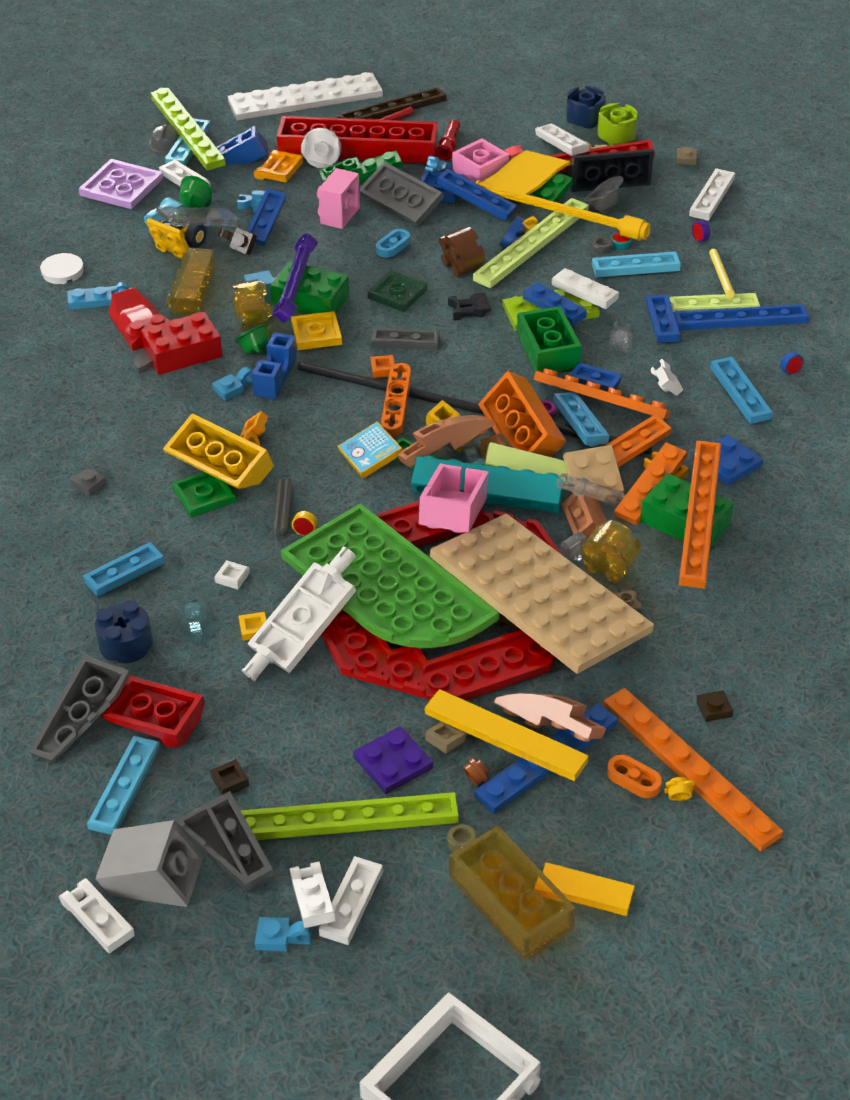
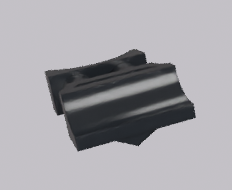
[448,292,491,321]

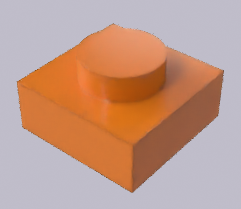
[370,355,395,378]

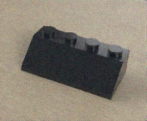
[567,149,654,192]

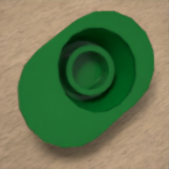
[179,175,212,210]
[235,323,271,354]

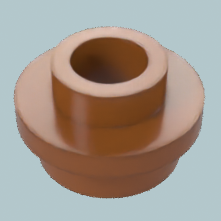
[463,758,489,786]

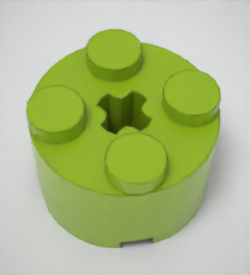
[597,103,638,146]

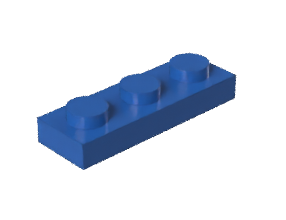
[247,188,286,246]
[523,282,587,327]
[646,294,680,343]

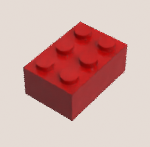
[141,312,223,375]

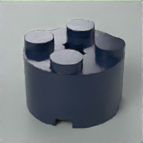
[566,86,606,129]
[95,600,153,664]

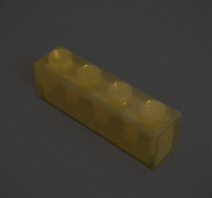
[167,248,215,316]

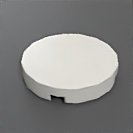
[301,128,341,168]
[40,253,84,284]

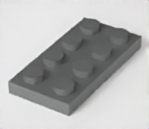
[359,161,444,227]

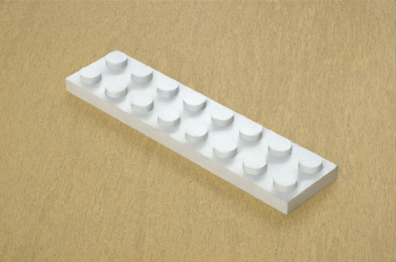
[228,72,383,120]

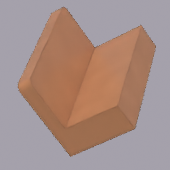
[561,489,612,541]

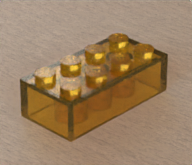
[449,825,576,961]

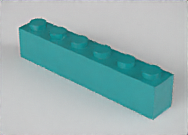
[411,456,564,513]

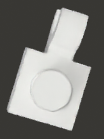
[651,359,683,395]

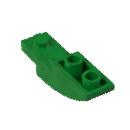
[319,150,403,185]

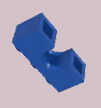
[252,333,297,399]

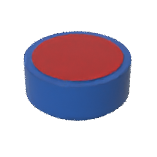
[780,351,804,375]

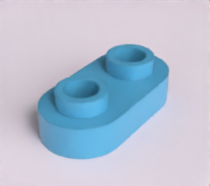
[376,229,410,258]

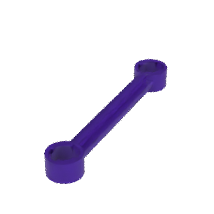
[272,232,318,323]

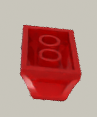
[108,287,169,351]
[100,676,205,748]

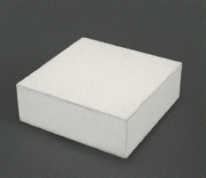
[214,560,250,589]

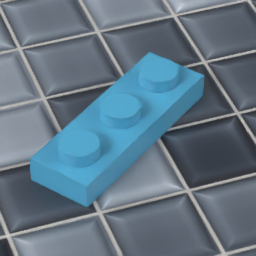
[83,542,165,597]

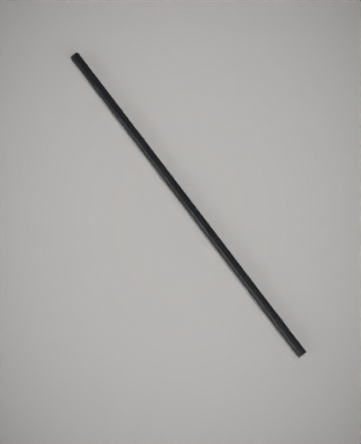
[298,361,652,455]

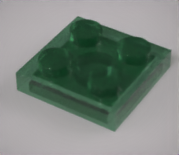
[367,270,428,312]

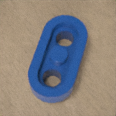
[499,216,525,249]

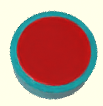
[610,232,632,250]

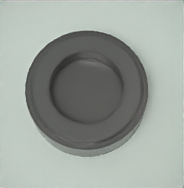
[591,236,613,254]

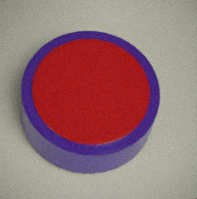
[692,220,710,242]

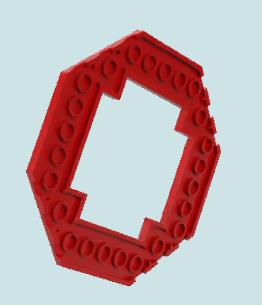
[320,501,562,701]

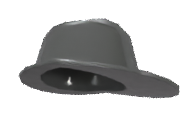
[149,124,180,155]
[585,176,624,215]

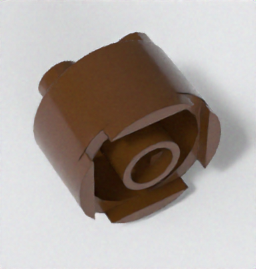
[439,226,485,277]

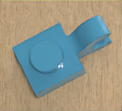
[425,156,452,173]
[237,190,265,212]
[212,366,253,401]
[255,917,312,951]

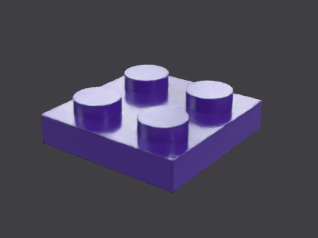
[353,726,433,794]

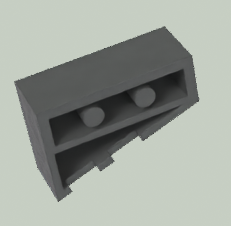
[175,791,275,893]

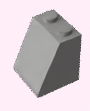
[95,820,203,907]

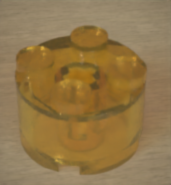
[231,279,272,328]
[581,520,641,583]

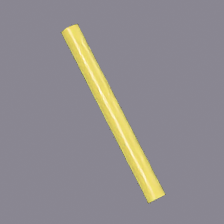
[709,249,735,298]

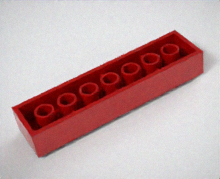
[277,116,438,164]

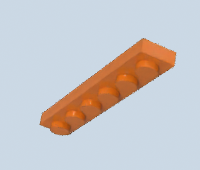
[533,368,672,420]

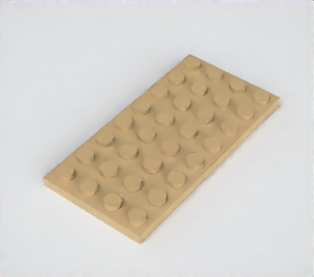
[430,514,654,674]

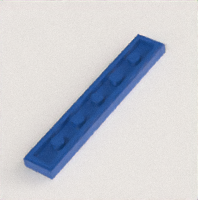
[674,304,809,330]

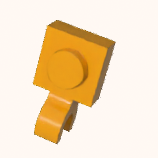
[240,411,268,446]

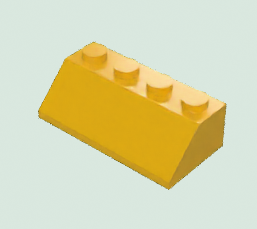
[163,413,274,489]

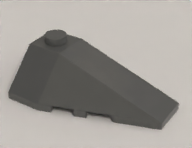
[29,655,131,763]

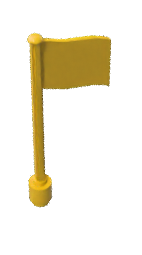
[476,150,651,241]

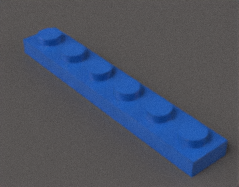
[474,703,618,814]

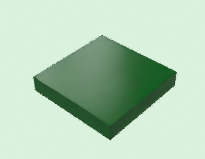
[171,472,237,518]

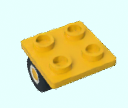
[146,216,207,260]

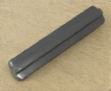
[273,479,292,536]

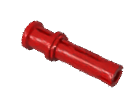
[436,120,461,161]

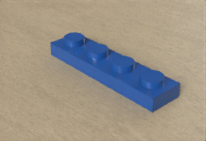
[436,169,517,221]

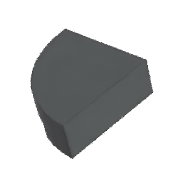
[134,349,153,373]

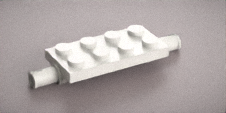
[241,546,357,681]

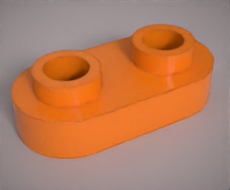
[607,755,662,798]

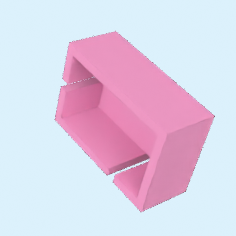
[419,464,489,533]

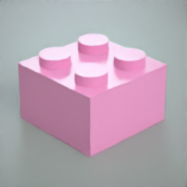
[452,139,509,183]
[317,168,360,229]

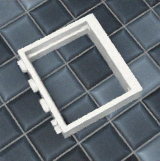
[360,992,541,1100]

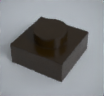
[696,690,733,722]
[210,759,249,795]

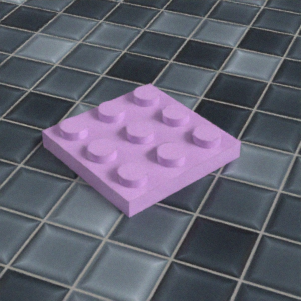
[79,159,163,209]

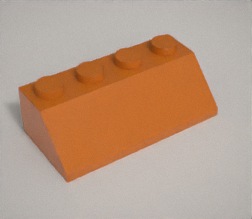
[478,371,567,457]

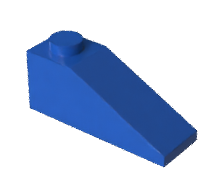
[216,126,268,165]

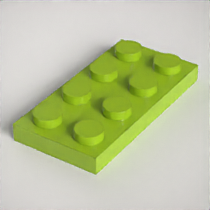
[502,290,600,331]

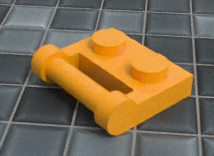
[254,150,303,183]

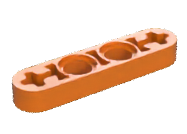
[381,363,412,437]

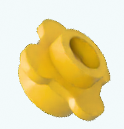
[664,777,695,801]

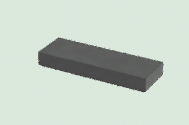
[371,328,440,350]

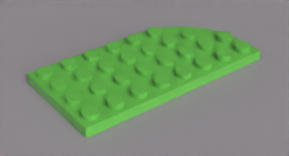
[281,503,499,648]

